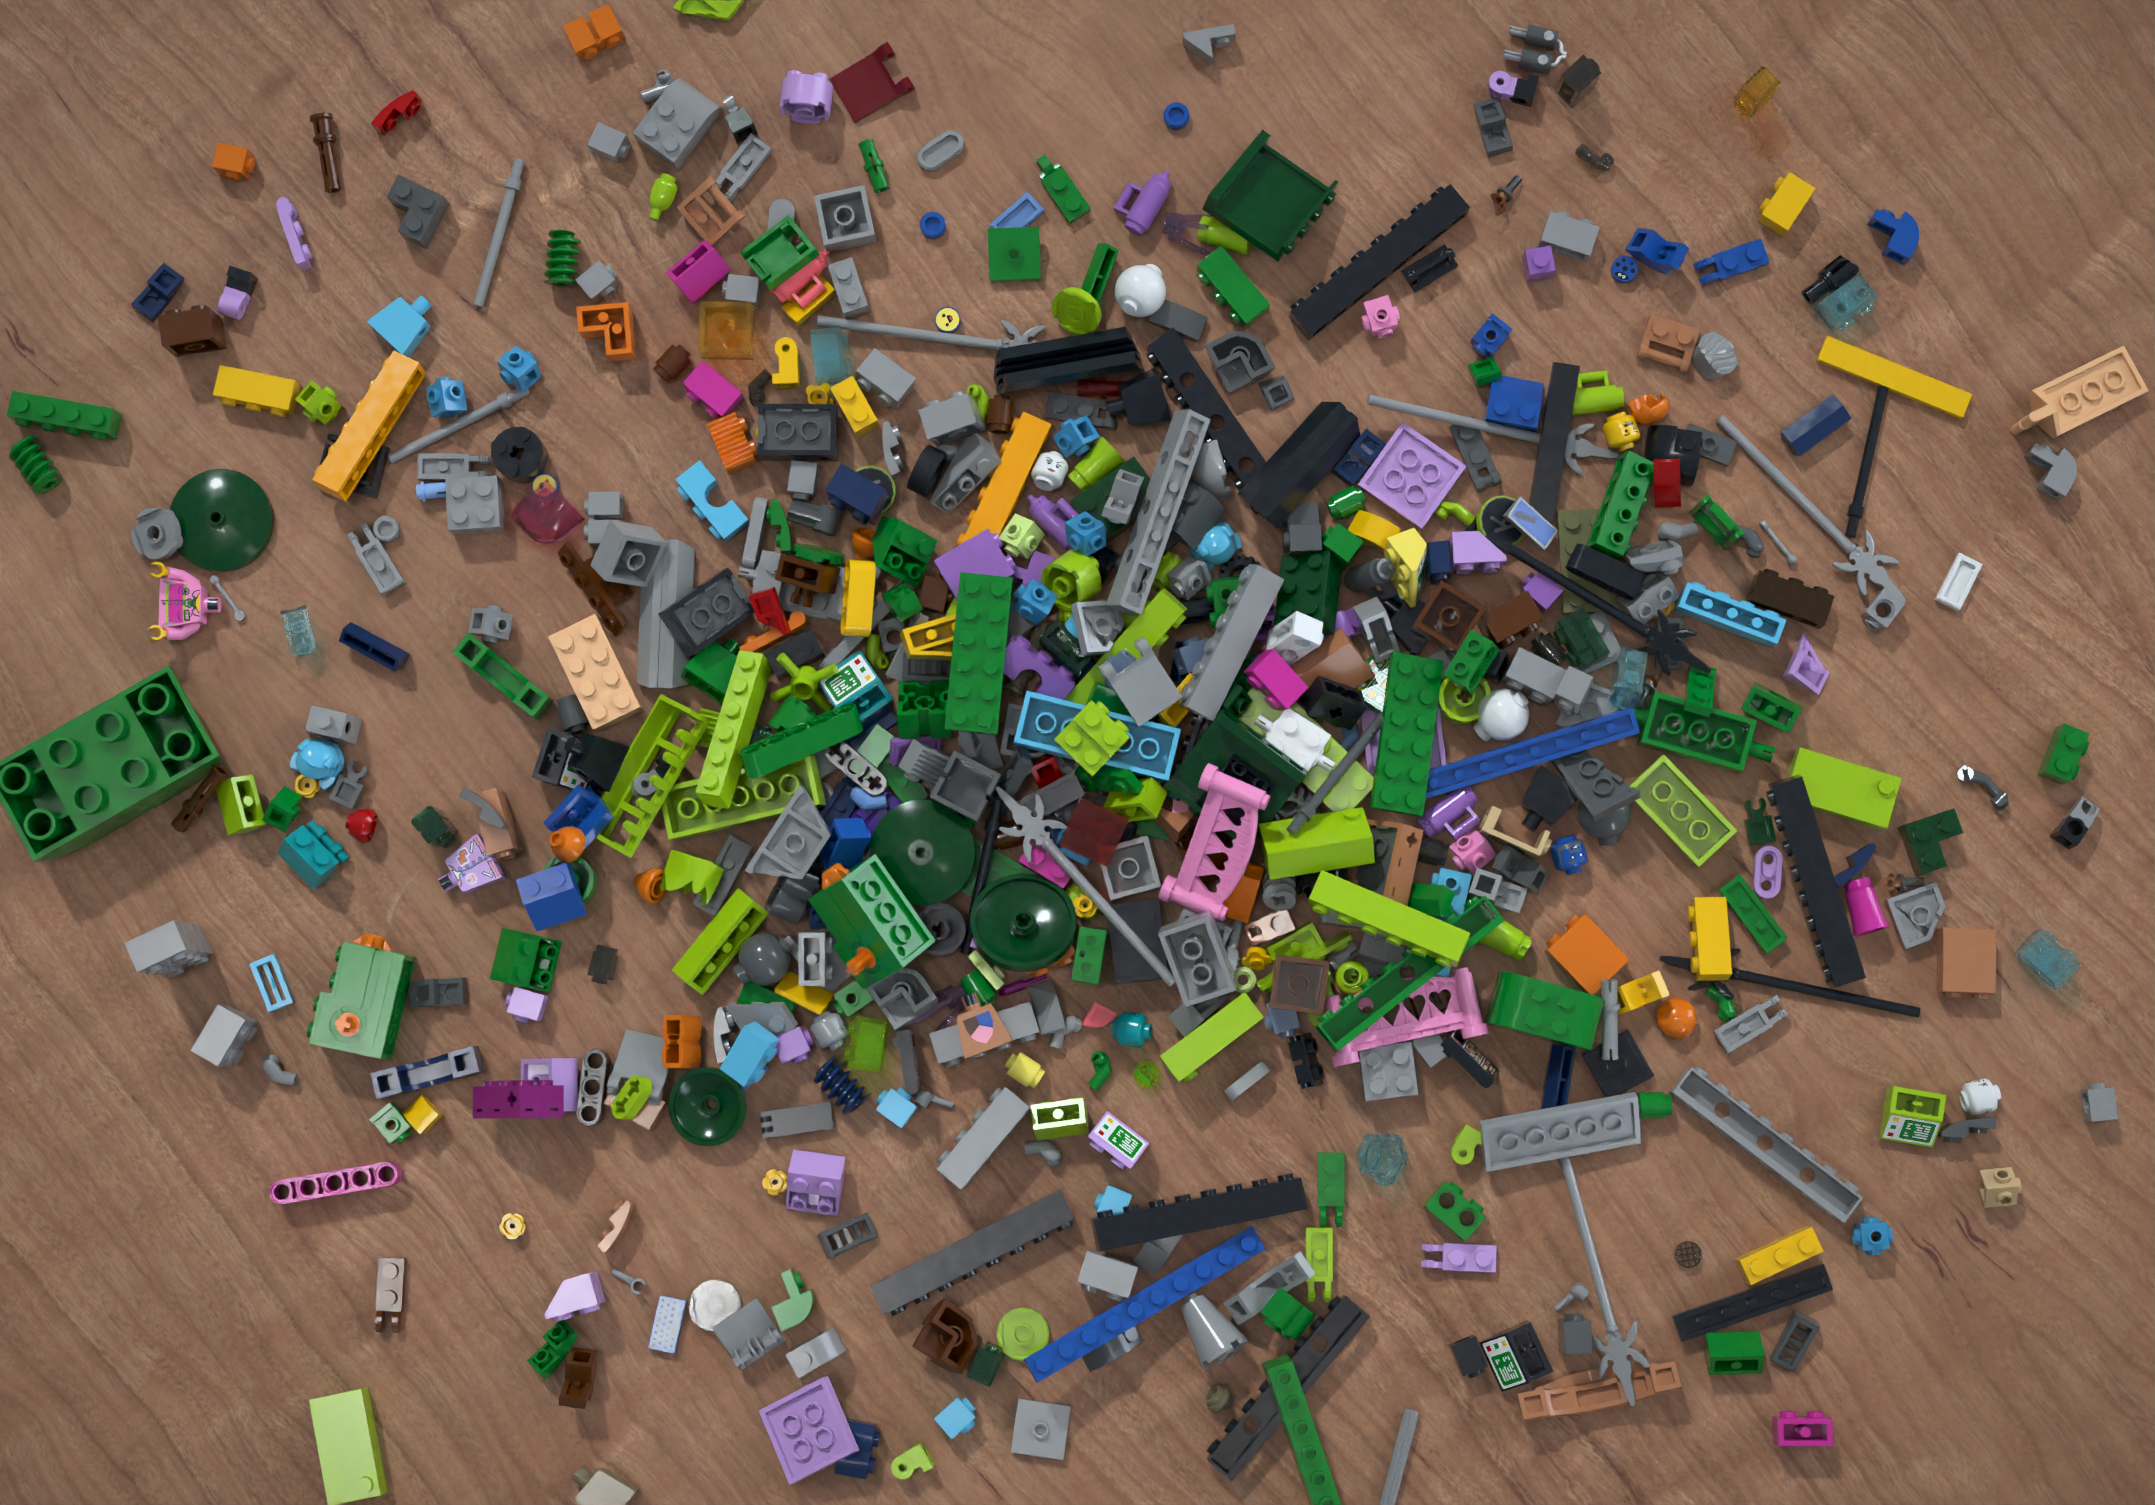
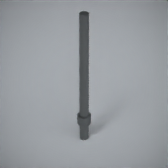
[1287,713,1382,835]

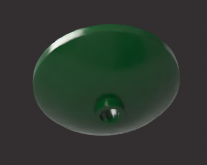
[668,1067,747,1146]

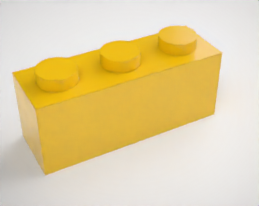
[213,365,301,417]
[1687,897,1732,981]
[1734,1226,1824,1285]

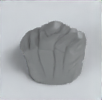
[1691,332,1738,380]

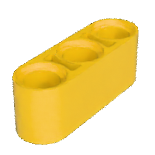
[840,559,876,637]

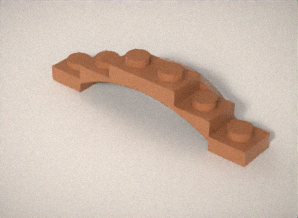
[1517,1361,1682,1422]

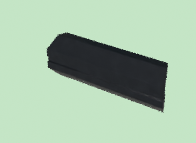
[993,327,1143,394]
[1238,402,1360,529]

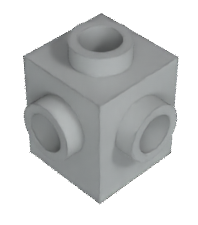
[468,605,513,644]

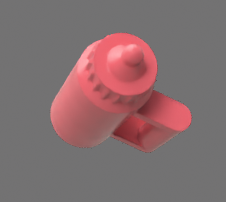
[770,249,830,308]

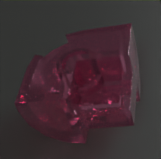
[511,480,585,544]

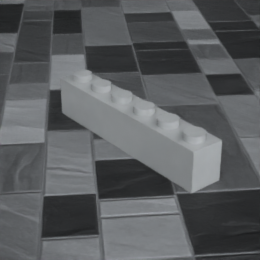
[1179,564,1284,721]

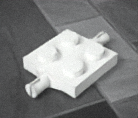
[1254,708,1336,780]

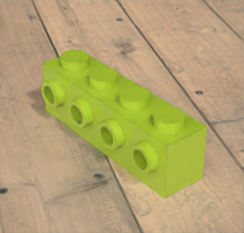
[672,888,769,995]

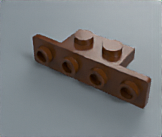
[558,541,633,637]

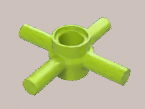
[770,653,839,713]

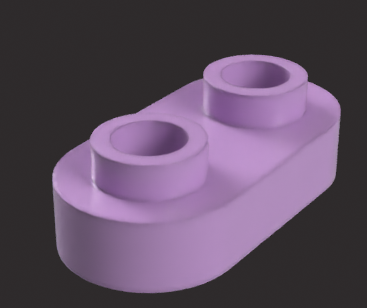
[1752,846,1783,899]

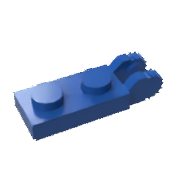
[1693,238,1770,285]

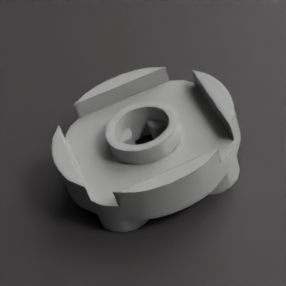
[132,508,183,560]

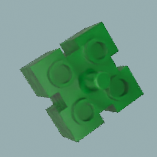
[897,680,952,739]

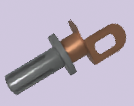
[1491,175,1522,216]
[1634,670,1662,709]
[1880,873,1925,897]

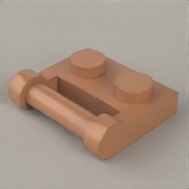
[677,176,745,246]
[1636,314,1700,373]

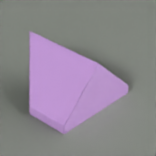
[1781,632,1830,695]

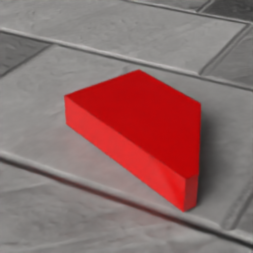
[749,587,791,635]

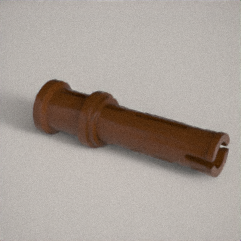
[310,113,341,193]

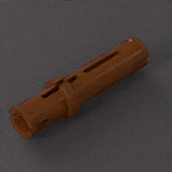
[171,765,228,833]

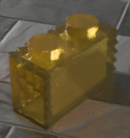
[1734,66,1781,118]

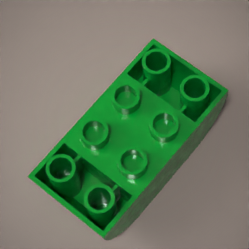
[0,665,221,862]

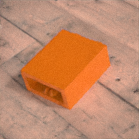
[1544,914,1629,995]

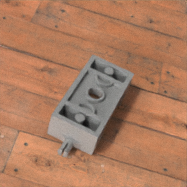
[738,550,878,624]

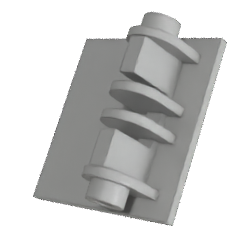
[712,1298,786,1370]

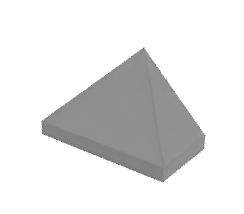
[1027,980,1066,1036]

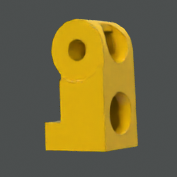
[772,337,800,389]

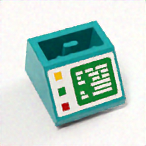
[819,650,893,721]

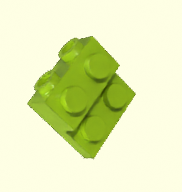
[1054,700,1130,777]

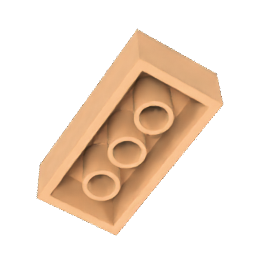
[548,614,644,733]

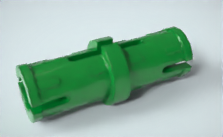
[858,139,890,193]

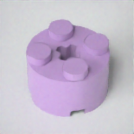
[779,70,833,124]

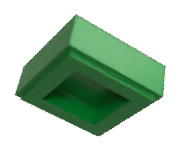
[1468,357,1502,387]

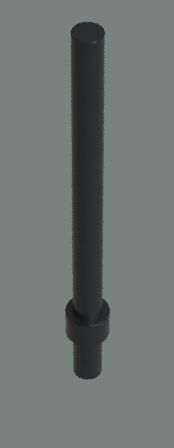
[1845,386,1888,538]
[960,799,1003,955]

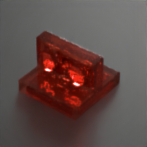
[1059,796,1129,867]

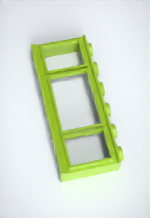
[596,694,710,858]

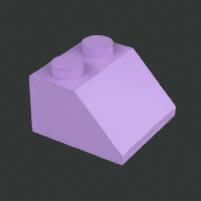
[521,1058,579,1111]

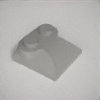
[1622,539,1683,575]

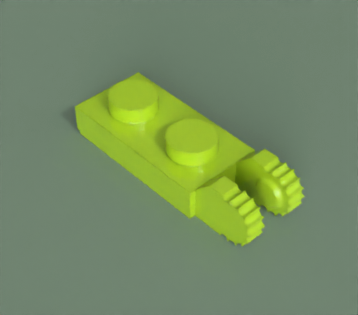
[1305,1227,1333,1303]

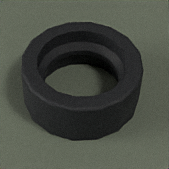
[907,445,947,497]

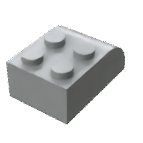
[633,78,723,171]
[1158,910,1236,1007]

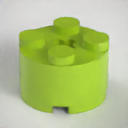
[1041,550,1102,611]
[1438,678,1491,725]

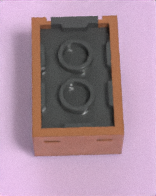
[1351,819,1424,906]

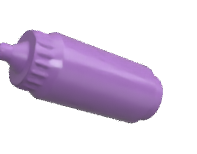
[1113,170,1172,236]
[1027,495,1079,550]
[1416,786,1481,841]

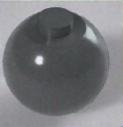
[1578,803,1631,845]
[733,933,792,986]

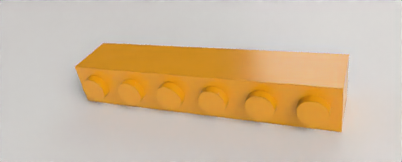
[312,351,427,502]
[955,411,1052,547]

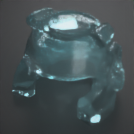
[1356,1133,1407,1187]

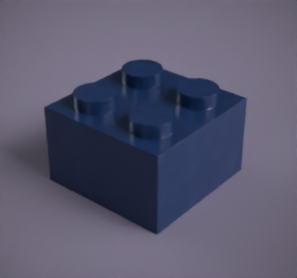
[825,463,890,525]

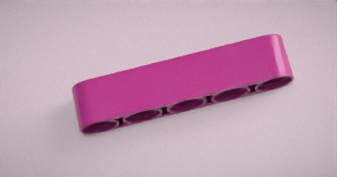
[269,1162,403,1204]

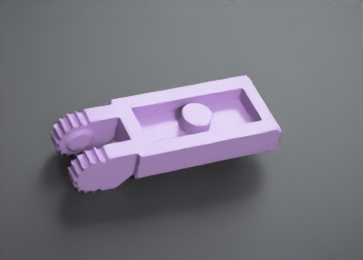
[275,196,313,271]
[1421,1243,1497,1273]

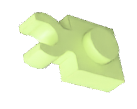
[968,950,1006,991]

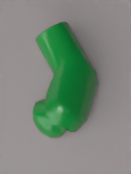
[1705,984,1736,1022]
[1088,1051,1112,1092]

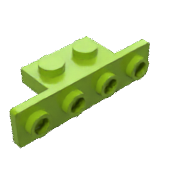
[1256,921,1353,991]

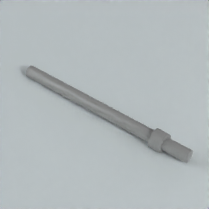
[473,158,525,308]
[387,389,530,464]

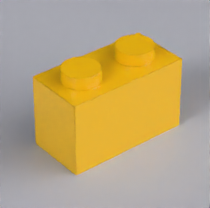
[1757,172,1816,237]
[830,375,880,438]

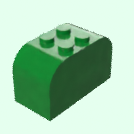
[1484,971,1605,1052]

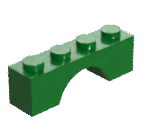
[452,632,554,720]

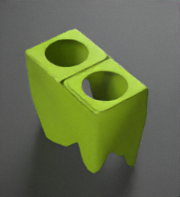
[660,850,724,905]

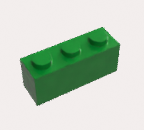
[1196,245,1270,329]

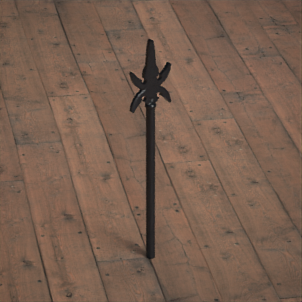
[1485,530,1711,676]
[1659,949,1920,1018]

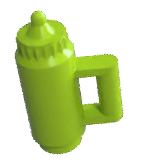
[1572,370,1624,415]

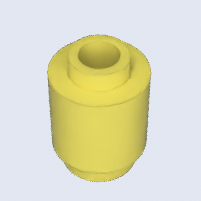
[1004,1052,1045,1089]

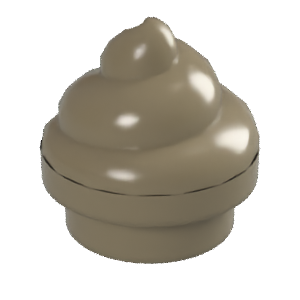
[1204,1384,1232,1412]

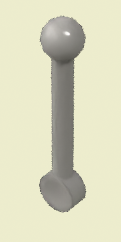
[1759,520,1797,565]
[209,575,246,621]

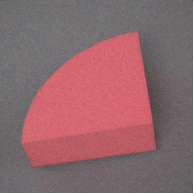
[1082,1002,1118,1028]

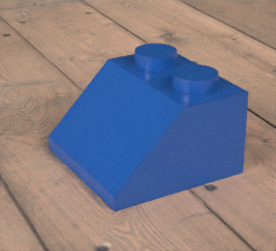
[1484,375,1543,432]
[516,863,588,932]

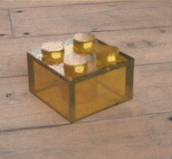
[698,301,755,360]

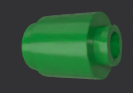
[1326,485,1366,520]
[960,969,997,1007]
[1637,1092,1672,1119]

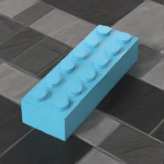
[1013,691,1181,783]

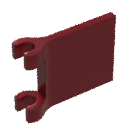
[830,42,915,123]

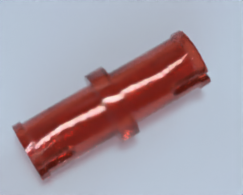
[1077,378,1125,399]

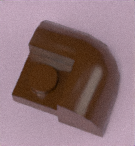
[912,1299,978,1374]

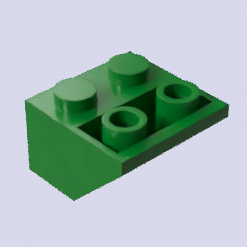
[872,516,938,588]
[490,928,562,993]

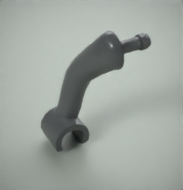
[1958,765,2009,811]

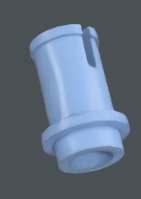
[416,481,446,502]

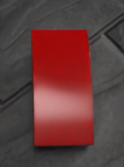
[371,90,422,136]
[1653,459,1681,508]

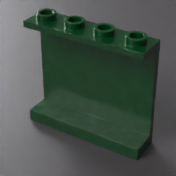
[1164,708,1309,842]

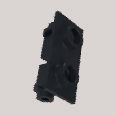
[1401,244,1458,293]
[1288,1033,1324,1089]

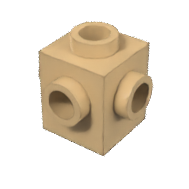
[1978,1167,2022,1208]

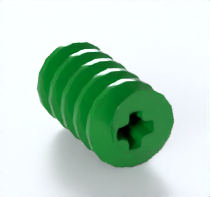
[544,230,581,287]
[9,435,63,494]

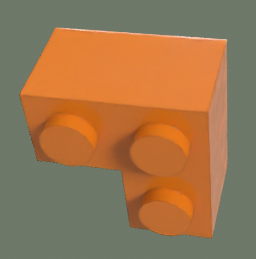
[576,302,636,362]

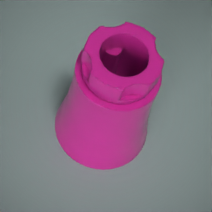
[1844,877,1890,937]

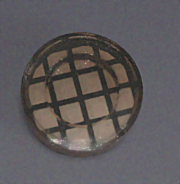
[1674,1241,1702,1268]

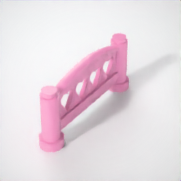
[1158,763,1270,922]
[1324,967,1489,1067]

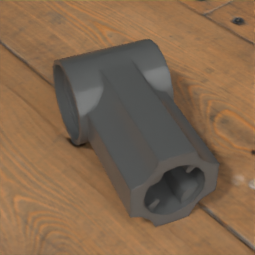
[787,498,842,536]

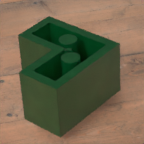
[1898,808,1963,877]

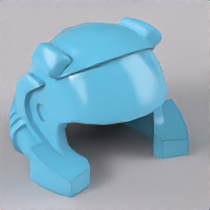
[1189,520,1242,573]
[290,738,344,792]

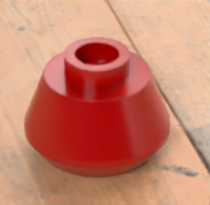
[345,809,378,844]

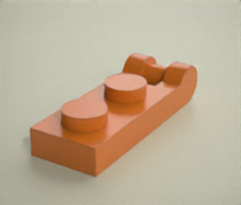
[739,611,808,653]

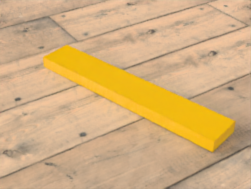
[1816,336,1972,419]

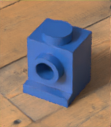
[1470,313,1512,357]

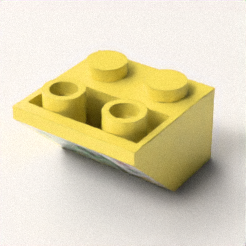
[1384,528,1427,608]

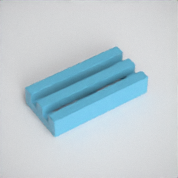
[249,954,295,1013]

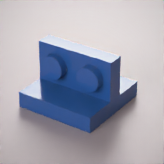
[543,784,614,851]

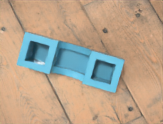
[675,460,750,543]

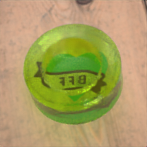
[1133,1061,1160,1088]

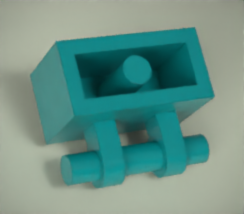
[278,820,350,890]

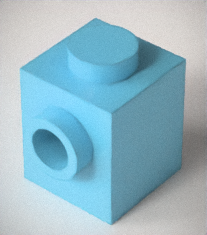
[876,1087,918,1128]
[1093,1185,1132,1215]
[934,1396,977,1439]

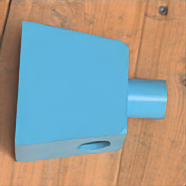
[367,295,432,358]

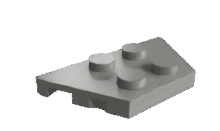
[745,785,832,879]

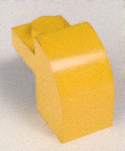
[1348,510,1401,554]
[1617,970,1670,1015]

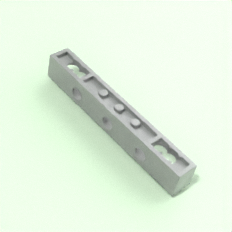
[1106,409,1211,615]
[1669,1066,1863,1223]

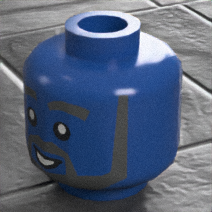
[1550,835,1588,875]

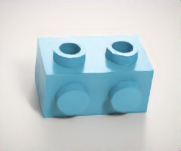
[719,1021,780,1087]

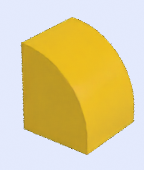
[402,1093,443,1134]

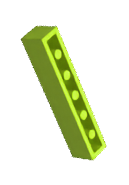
[1064,588,1187,705]
[695,651,772,809]
[1309,870,1470,968]

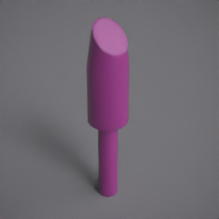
[999,974,1047,996]

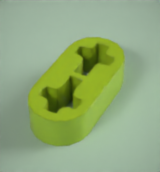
[611,1075,652,1120]

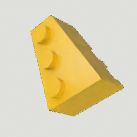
[900,613,956,660]

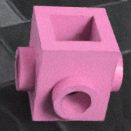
[1361,295,1400,338]
[1449,828,1496,875]

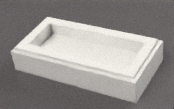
[1934,553,1983,611]

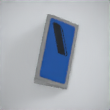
[1503,496,1558,551]

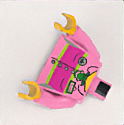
[147,562,222,643]

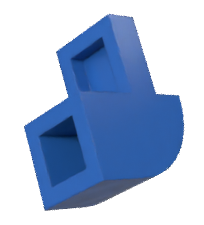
[1867,209,1920,265]
[1625,228,1689,274]

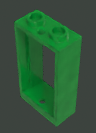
[1071,926,1107,987]

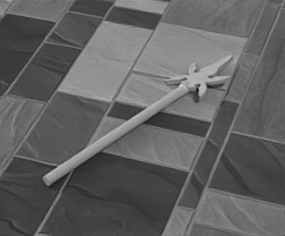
[817,315,1045,351]
[1367,394,1619,475]
[1716,415,1906,602]
[996,787,1176,987]
[1559,1157,1650,1406]

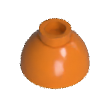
[851,527,875,561]
[549,826,585,863]
[634,868,667,904]

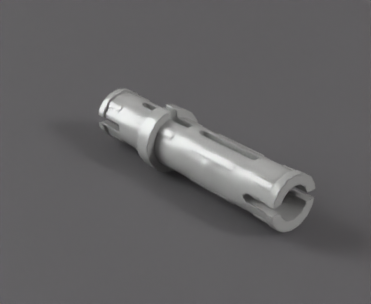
[1601,979,1620,1060]

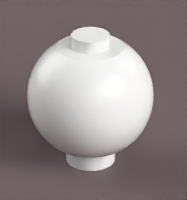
[1115,264,1166,317]
[1474,688,1529,742]

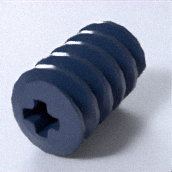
[814,1056,871,1115]

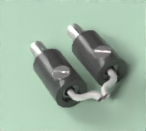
[1503,24,1567,74]

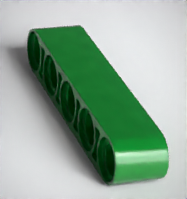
[739,703,863,778]

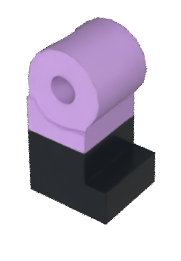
[1488,71,1539,107]
[218,265,257,320]

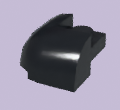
[1644,425,1702,486]

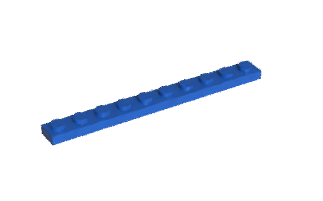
[1425,707,1640,799]
[1023,1226,1265,1383]

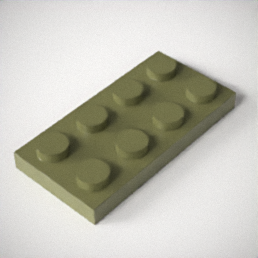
[1556,509,1616,615]

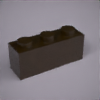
[1746,569,1834,629]

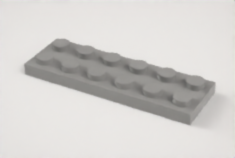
[1479,1092,1641,1172]

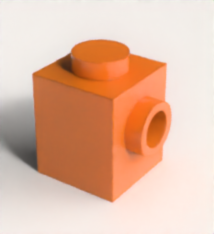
[212,142,255,181]

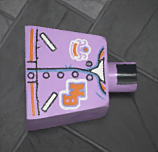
[438,834,507,894]

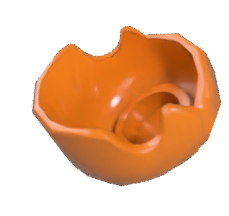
[1627,394,1670,425]
[1656,997,1697,1039]

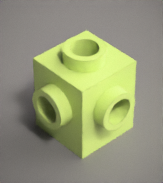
[999,513,1045,559]

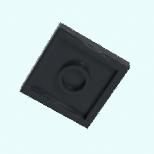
[1581,1029,1655,1097]

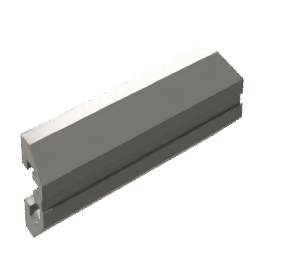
[637,539,695,688]

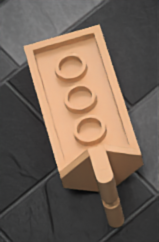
[2010,346,2149,439]

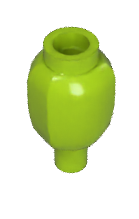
[649,173,677,221]

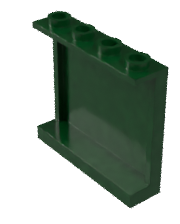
[1202,130,1338,262]

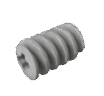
[1263,861,1296,911]

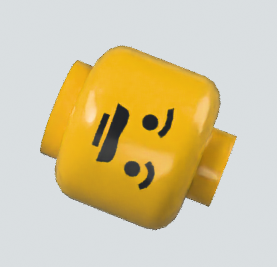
[1603,412,1640,452]

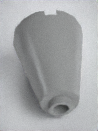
[1181,1293,1248,1371]

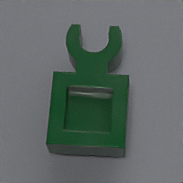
[1744,798,1776,846]

